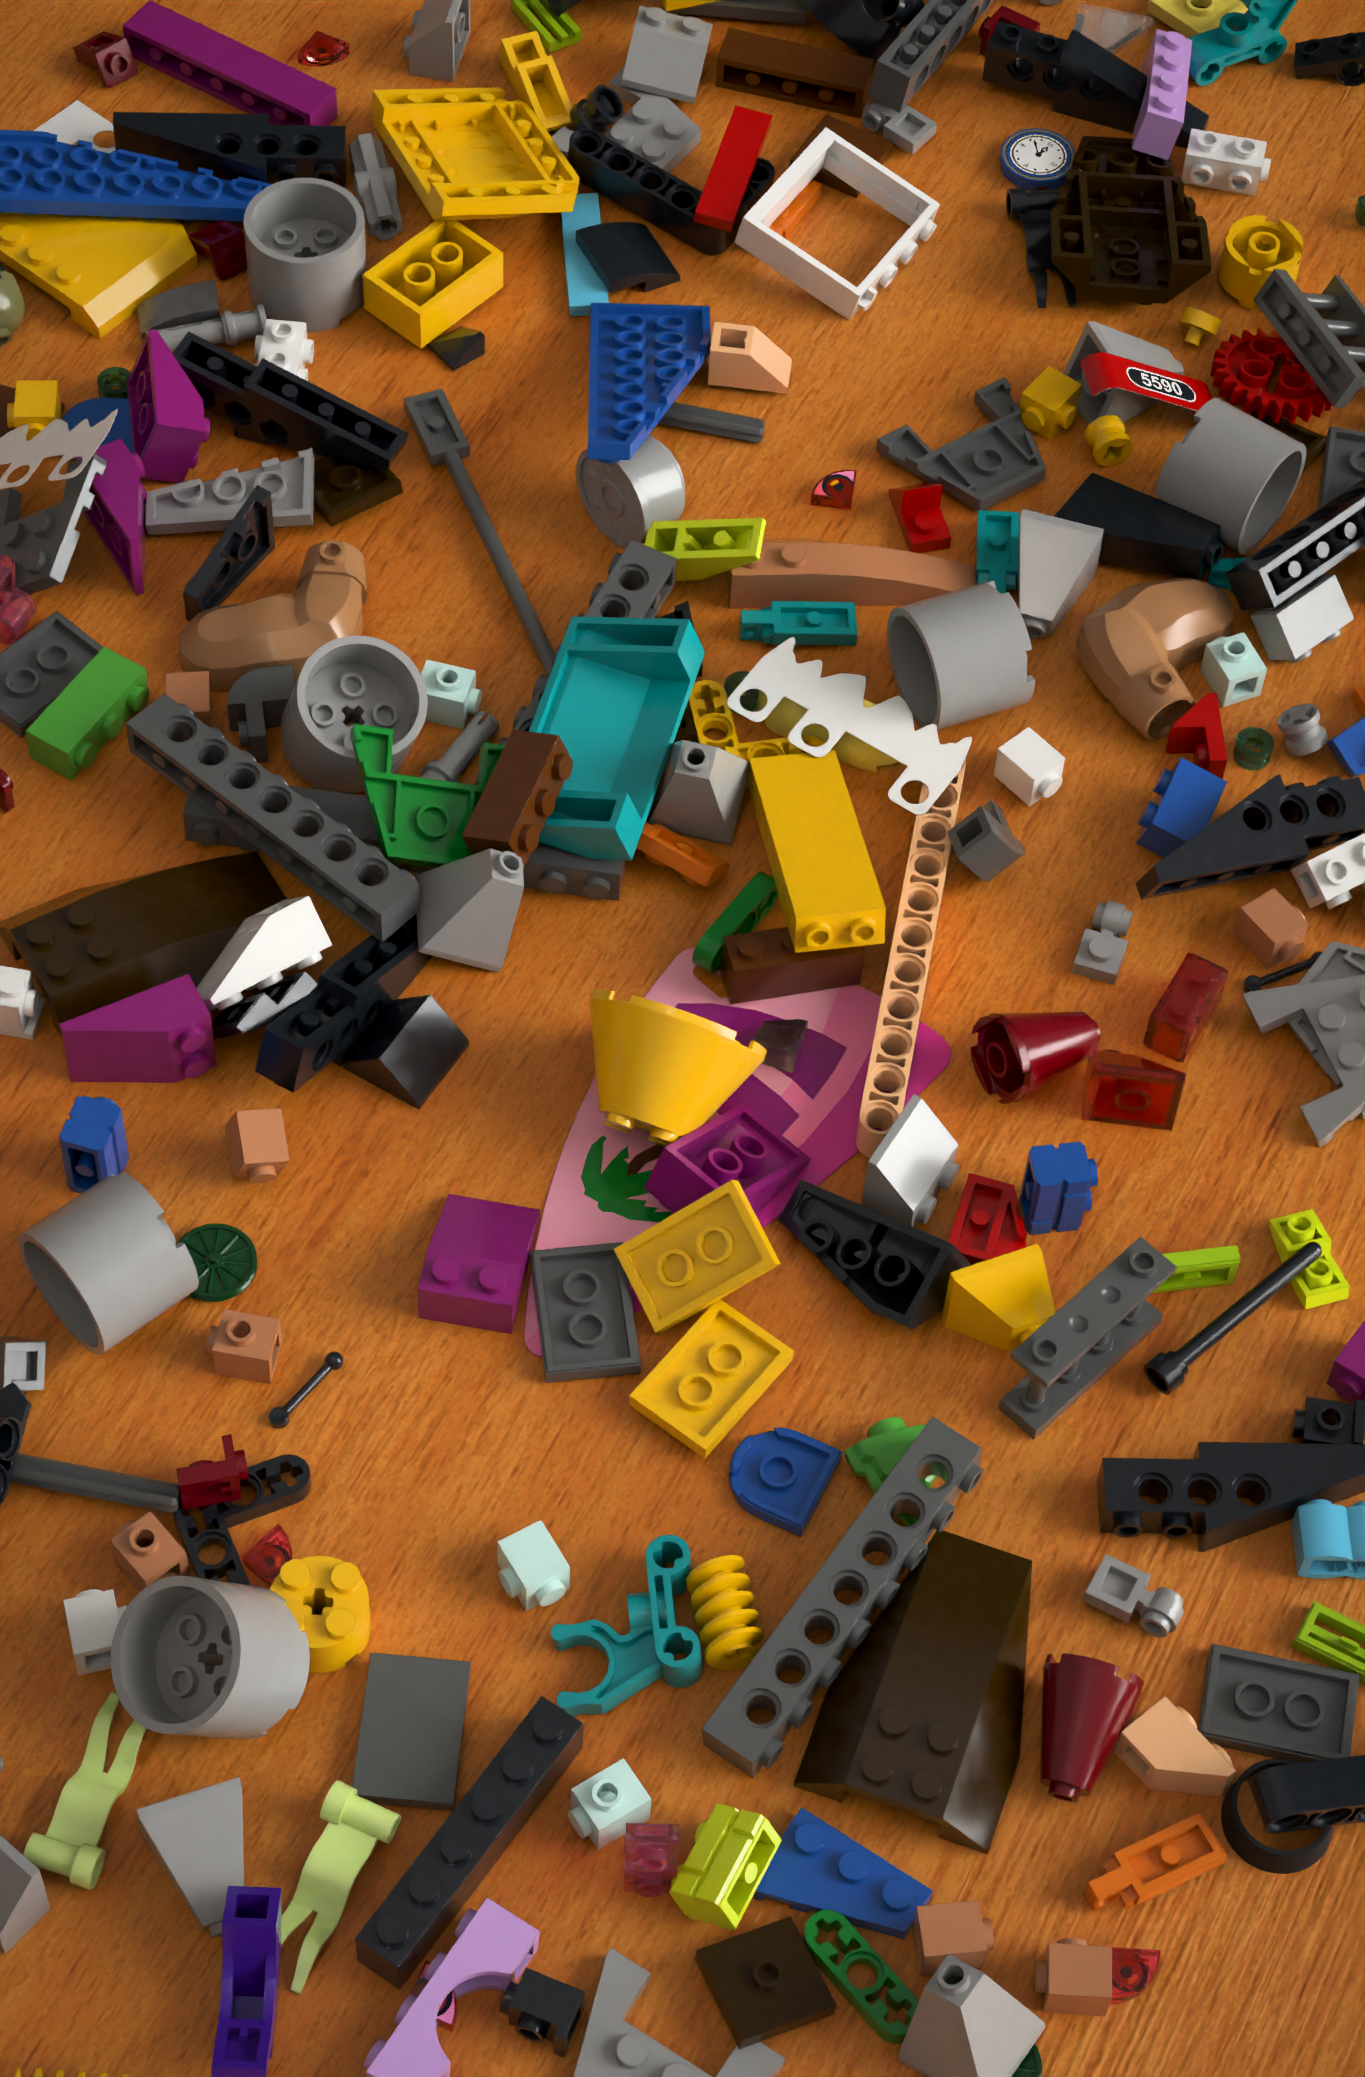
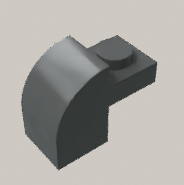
[227,665,295,763]
[947,800,1025,882]

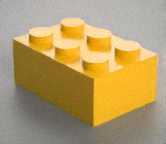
[362,220,503,349]

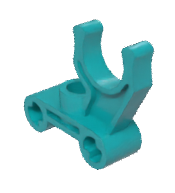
[1188,0,1298,86]
[551,1535,704,1716]

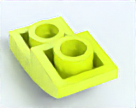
[1269,1209,1350,1310]

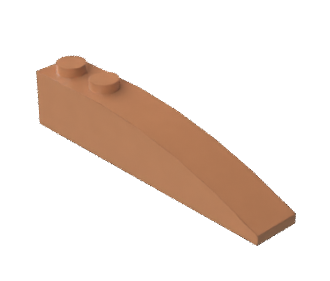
[727,538,977,609]

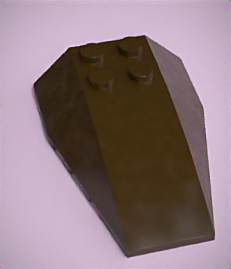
[1050,136,1212,305]
[0,851,287,1039]
[794,1531,1032,1854]

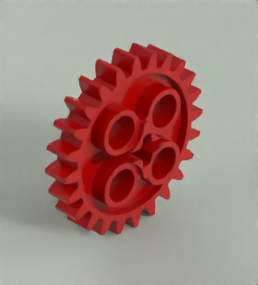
[1210,328,1332,424]

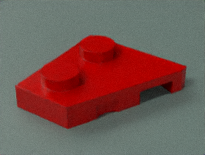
[948,1173,1027,1265]

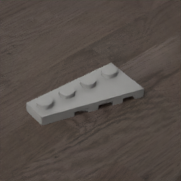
[145,448,315,535]

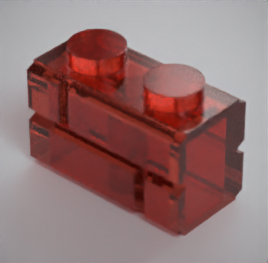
[1143,953,1229,1062]

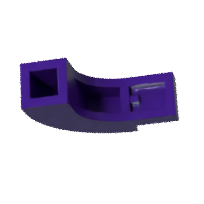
[211,1886,282,2077]

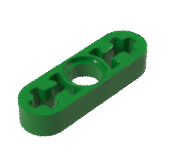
[692,871,779,974]
[803,1910,919,2044]

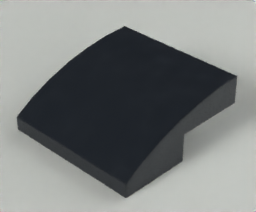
[575,222,680,293]
[212,972,317,1039]

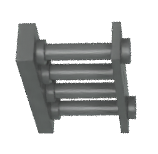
[1253,269,1365,408]
[999,1237,1177,1439]

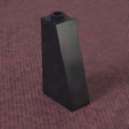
[1054,472,1224,580]

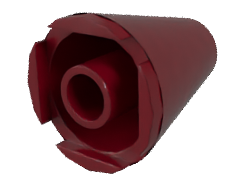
[971,1012,1101,1104]
[1040,1653,1144,1803]

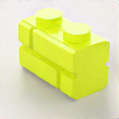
[669,1803,782,1931]

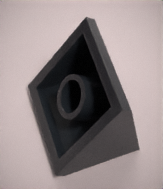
[343,995,469,1109]

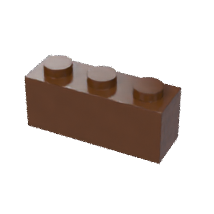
[462,730,574,869]
[720,927,865,1004]

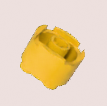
[1218,215,1303,309]
[270,1556,371,1674]

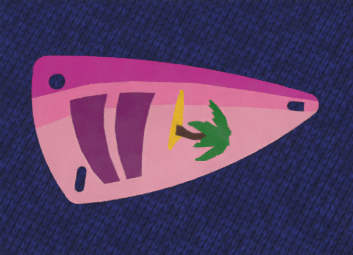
[524,947,951,1357]

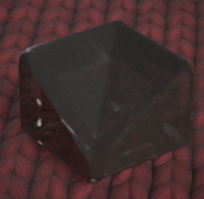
[753,1019,808,1073]

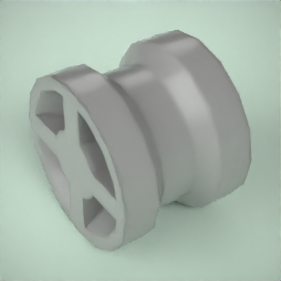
[1277,703,1329,756]

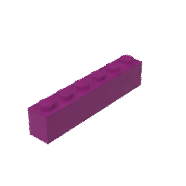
[123,0,337,126]

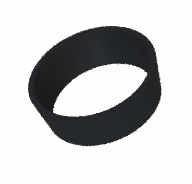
[1221,1759,1333,1874]

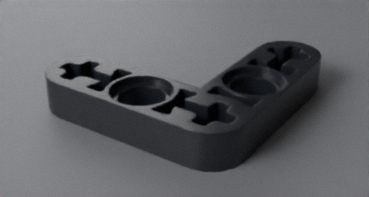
[173,1454,311,1585]

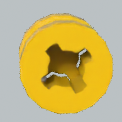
[1084,415,1133,467]

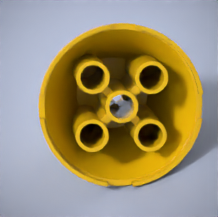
[589,989,767,1147]

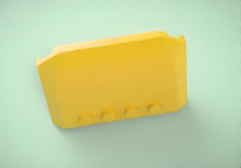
[371,87,580,221]
[0,212,198,339]

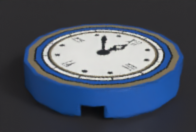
[1000,128,1076,191]

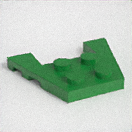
[350,724,505,868]

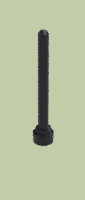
[1144,1241,1322,1395]

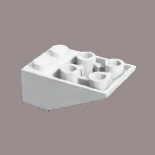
[196,896,332,1011]

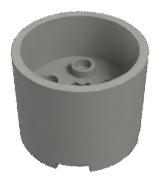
[243,178,367,332]
[1155,398,1306,555]
[887,580,1035,730]
[281,635,428,794]
[18,1172,199,1355]
[111,1576,310,1740]

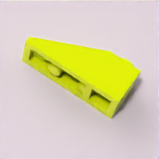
[645,518,766,581]

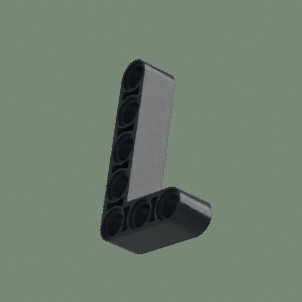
[567,128,775,255]
[1248,1755,1365,1833]

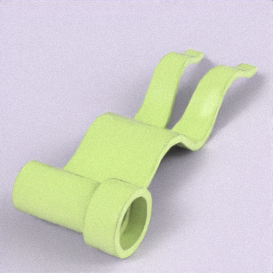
[24,1692,147,1890]
[281,1780,401,1995]

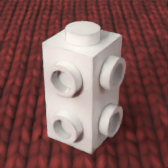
[1181,128,1271,196]
[253,319,314,381]
[1291,833,1365,910]

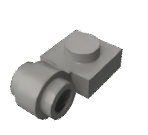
[861,99,937,155]
[1072,900,1133,985]
[1083,1554,1184,1637]

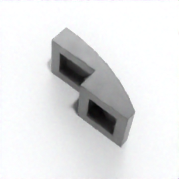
[137,280,220,340]

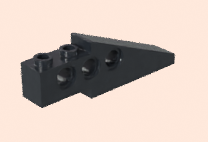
[982,21,1209,149]
[113,112,347,187]
[172,331,408,471]
[1135,775,1365,900]
[255,915,432,1093]
[1096,1442,1365,1552]

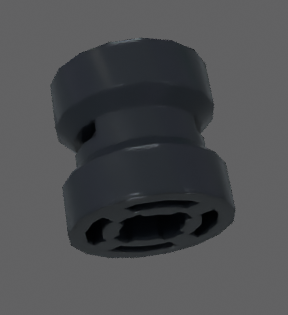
[570,85,623,133]

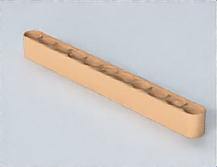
[856,760,966,1158]

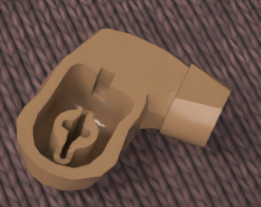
[179,540,367,692]
[1076,578,1233,741]

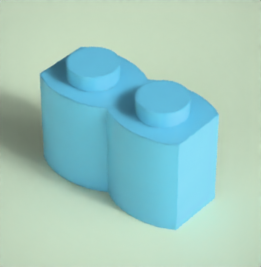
[1291,1499,1365,1580]

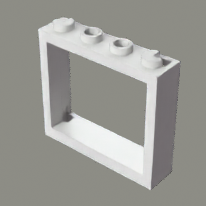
[734,127,940,321]

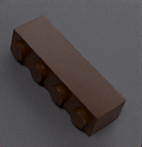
[715,28,875,118]

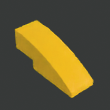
[498,31,573,132]

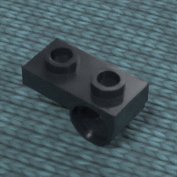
[1294,32,1365,86]

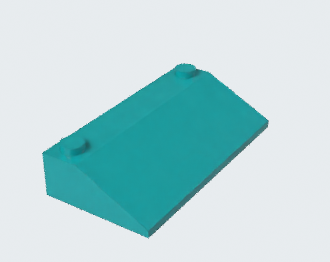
[529,616,705,861]

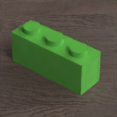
[25,647,149,780]

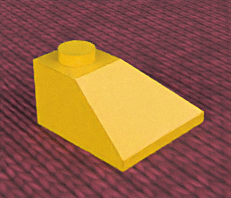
[941,1244,1056,1352]

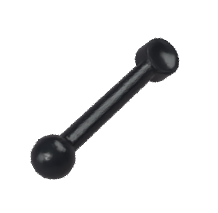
[1244,951,1323,992]
[269,1351,344,1429]

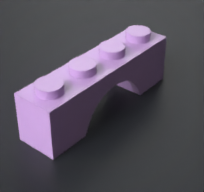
[1132,29,1192,160]
[363,1898,540,2077]

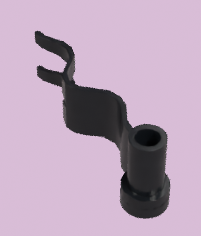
[1006,188,1077,308]

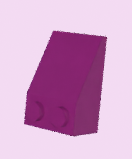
[127,329,210,483]
[75,438,147,596]
[59,974,217,1083]
[644,1103,811,1214]
[417,1194,540,1334]

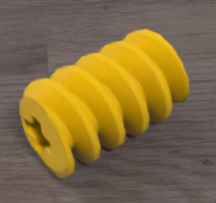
[686,1555,765,1670]

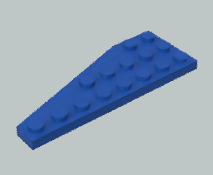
[0,130,272,223]
[587,303,711,464]

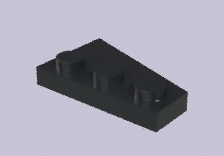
[183,485,275,621]

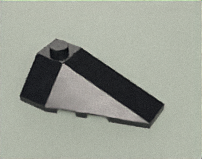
[779,1180,971,1330]

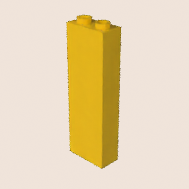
[749,750,886,953]

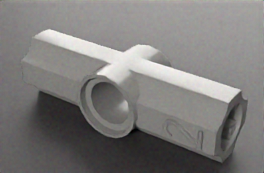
[348,133,403,241]

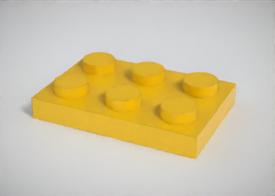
[614,1180,781,1333]
[629,1299,794,1459]

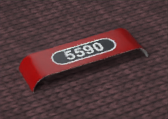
[1080,352,1212,411]

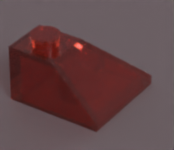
[1081,1049,1186,1131]

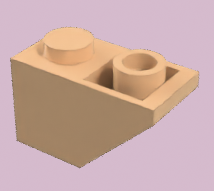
[708,322,792,394]
[1115,1696,1236,1797]

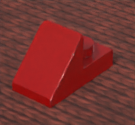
[888,483,952,554]
[1165,693,1227,779]

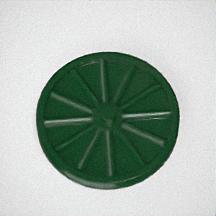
[176,1224,257,1302]

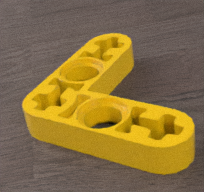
[687,680,825,787]

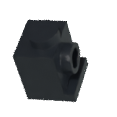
[1290,1397,1365,1444]
[499,1968,585,2057]

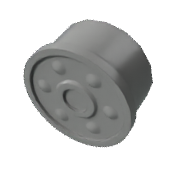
[576,434,685,549]

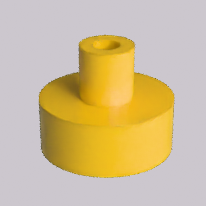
[1179,307,1222,347]

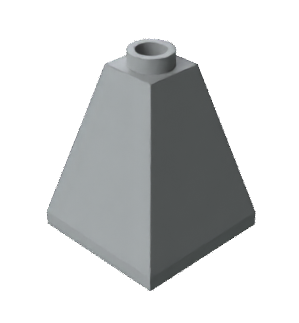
[1063,321,1183,426]
[1017,509,1104,639]
[647,740,750,846]
[416,849,524,972]
[137,1777,244,1938]
[898,1954,1046,2077]

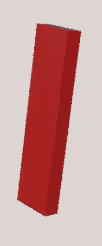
[693,105,773,232]

